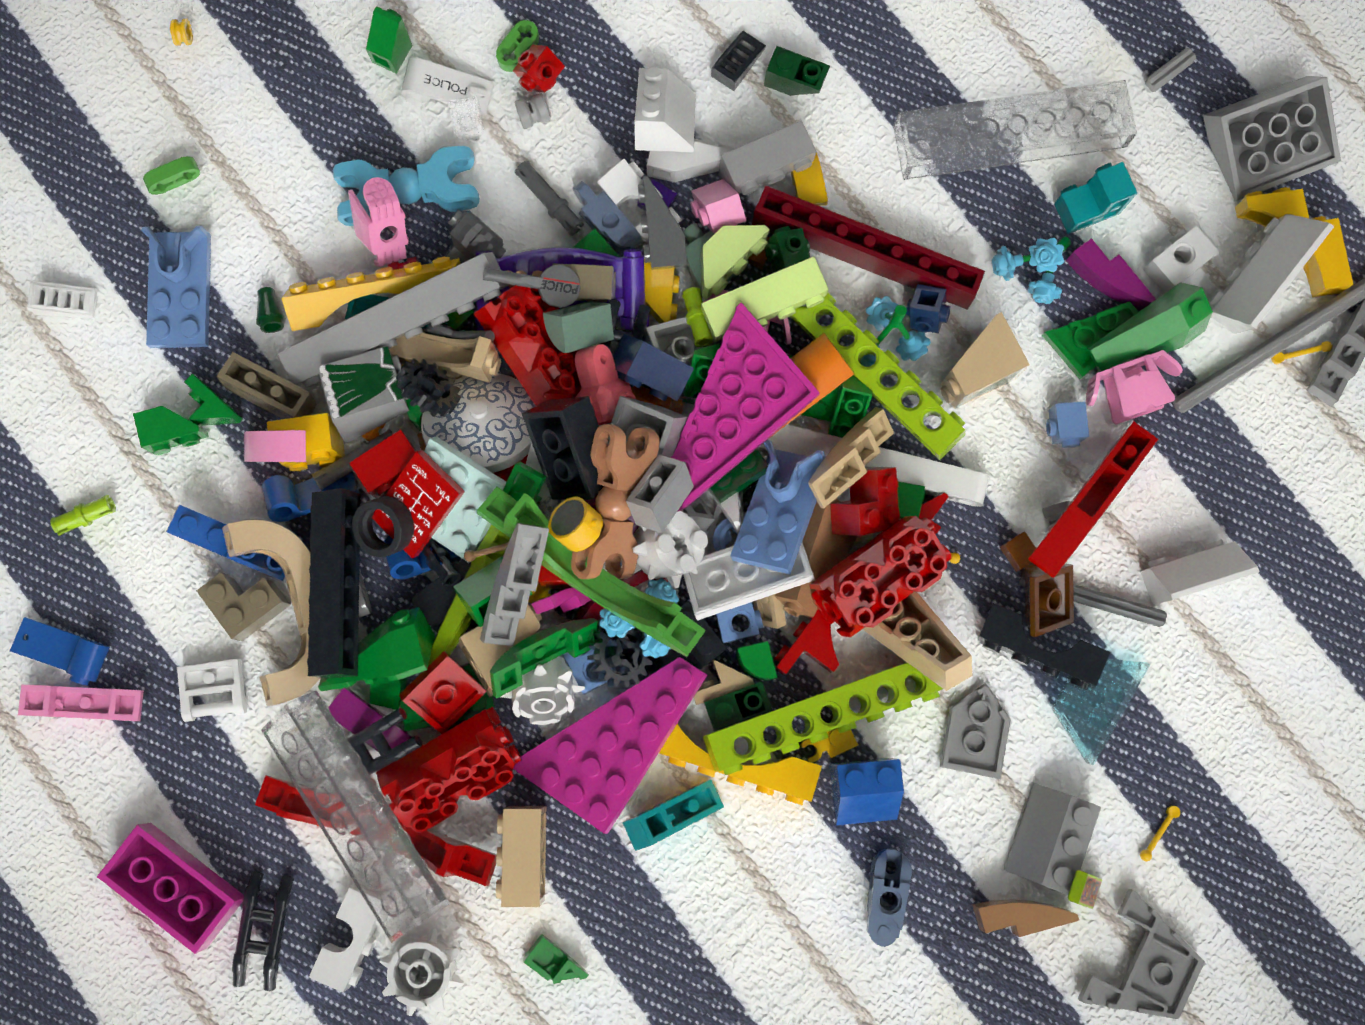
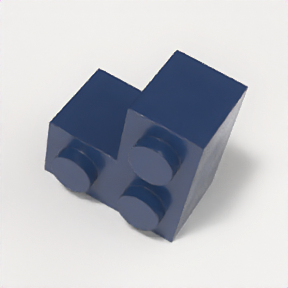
[613,334,694,401]

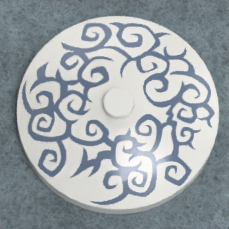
[421,374,535,473]

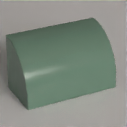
[543,300,614,353]

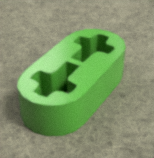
[496,20,539,72]
[143,156,200,195]

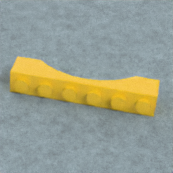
[281,257,461,331]
[655,724,822,805]

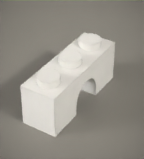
[597,159,682,244]
[309,884,390,993]

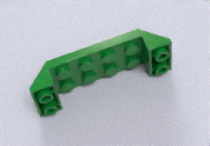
[682,342,873,438]

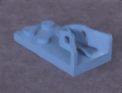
[141,225,211,348]
[730,440,826,574]

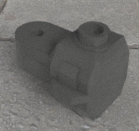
[443,209,506,264]

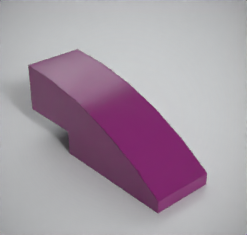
[1066,238,1156,311]
[325,688,413,752]

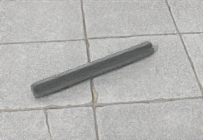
[1019,570,1167,627]

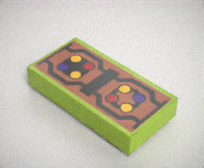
[1067,870,1102,909]

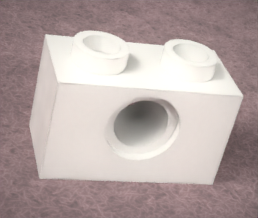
[1143,225,1220,294]

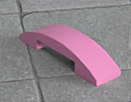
[244,430,306,462]
[18,684,144,721]

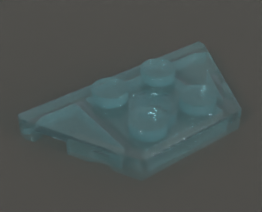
[1051,659,1151,765]

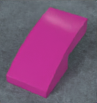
[531,588,592,614]

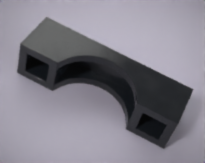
[978,603,1111,691]

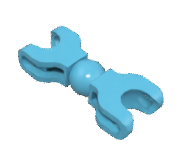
[333,146,480,226]

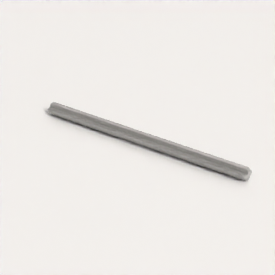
[1172,278,1365,413]

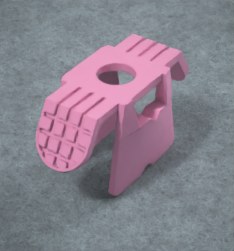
[348,177,409,267]
[1086,350,1183,425]

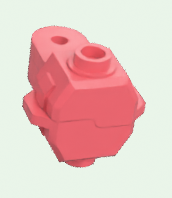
[575,344,636,425]

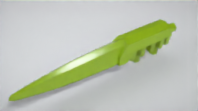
[428,524,510,666]

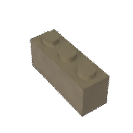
[217,352,317,419]

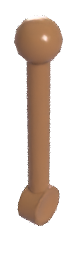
[464,543,508,562]

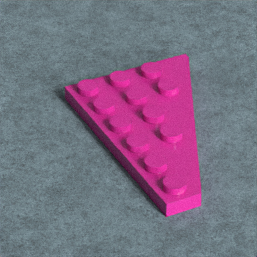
[671,302,820,511]
[513,657,707,834]

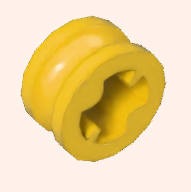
[170,18,193,46]

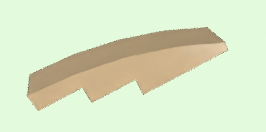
[808,407,894,508]

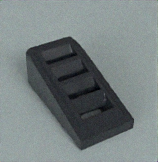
[711,31,766,91]

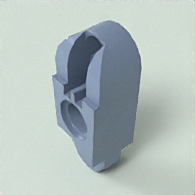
[572,181,643,255]
[866,848,912,947]

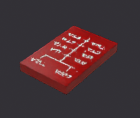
[372,450,465,558]

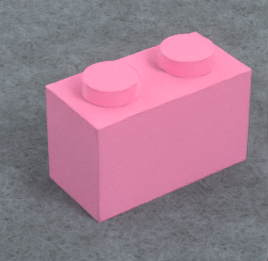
[690,179,746,233]

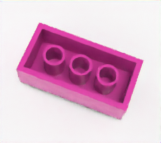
[97,822,244,954]

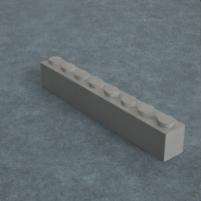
[277,252,508,388]

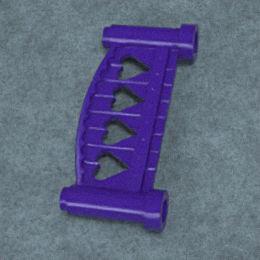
[474,247,650,331]

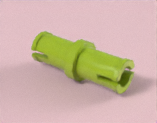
[682,287,713,347]
[50,495,116,536]

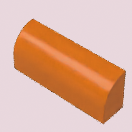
[767,333,854,440]

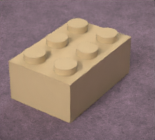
[496,806,547,907]

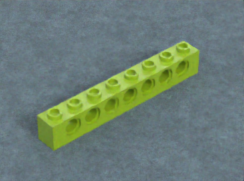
[790,292,966,460]
[702,663,943,775]

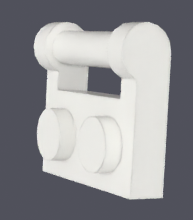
[177,659,248,722]

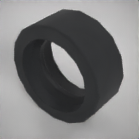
[352,496,414,558]

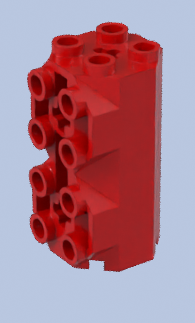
[474,285,582,406]
[809,516,952,638]
[376,707,522,832]

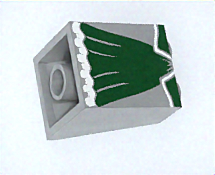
[317,346,409,443]

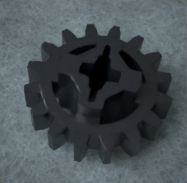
[396,358,461,417]
[587,628,653,688]

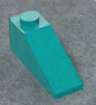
[623,779,724,851]

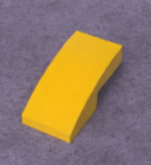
[790,152,828,206]

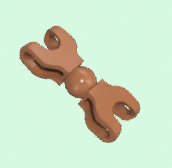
[571,424,659,579]

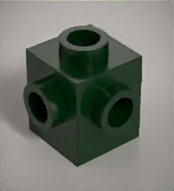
[765,226,811,273]

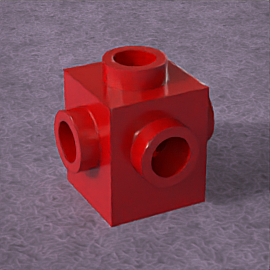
[512,44,565,93]

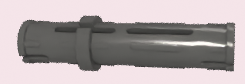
[515,161,584,236]
[311,429,393,491]

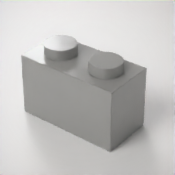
[626,455,694,533]

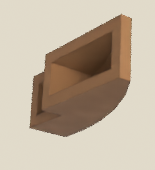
[972,899,1080,937]

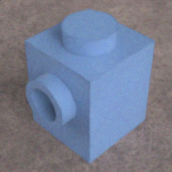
[1046,401,1089,448]

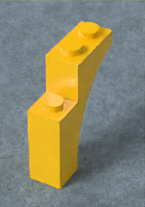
[1235,187,1354,298]

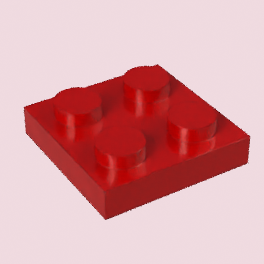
[399,651,487,734]

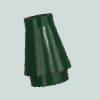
[256,287,286,333]

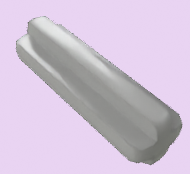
[1145,48,1196,92]

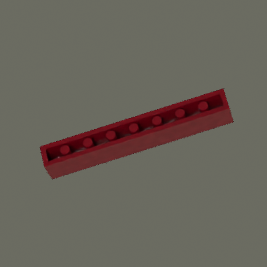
[752,185,985,310]

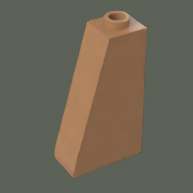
[775,498,858,617]

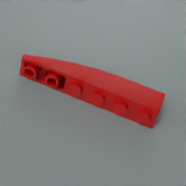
[1028,421,1158,578]

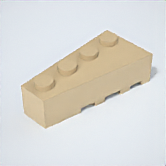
[863,592,973,691]

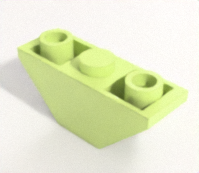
[700,225,769,300]

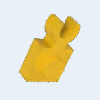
[800,728,858,762]

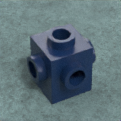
[906,284,951,334]

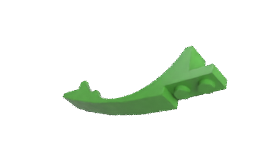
[477,487,706,657]

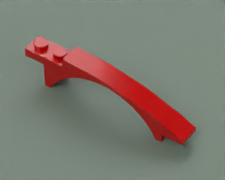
[774,493,949,675]
[255,775,497,886]

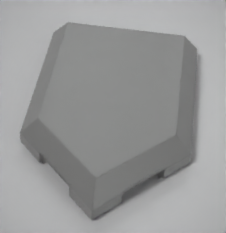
[940,683,1011,779]

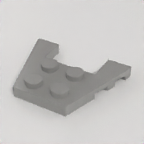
[1078,889,1205,1019]

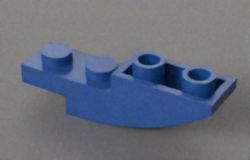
[166,504,285,581]

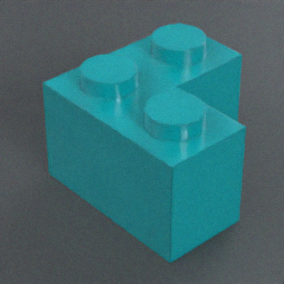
[1054,162,1138,234]

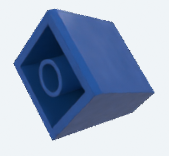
[829,758,904,825]

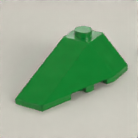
[1088,282,1213,372]
[318,607,435,691]

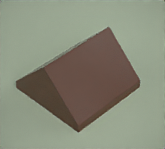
[1025,564,1074,637]

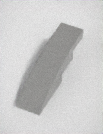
[1306,299,1365,407]
[480,523,549,646]

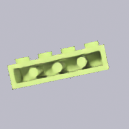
[701,257,829,342]

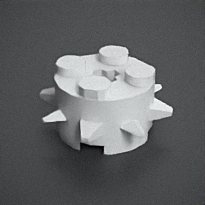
[633,511,708,589]
[501,656,585,725]
[380,928,464,1016]

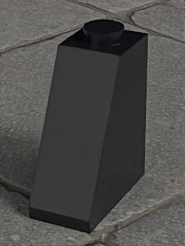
[409,559,471,628]

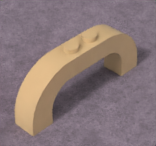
[222,520,320,706]

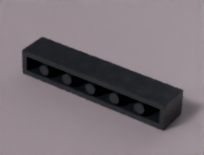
[307,488,361,679]

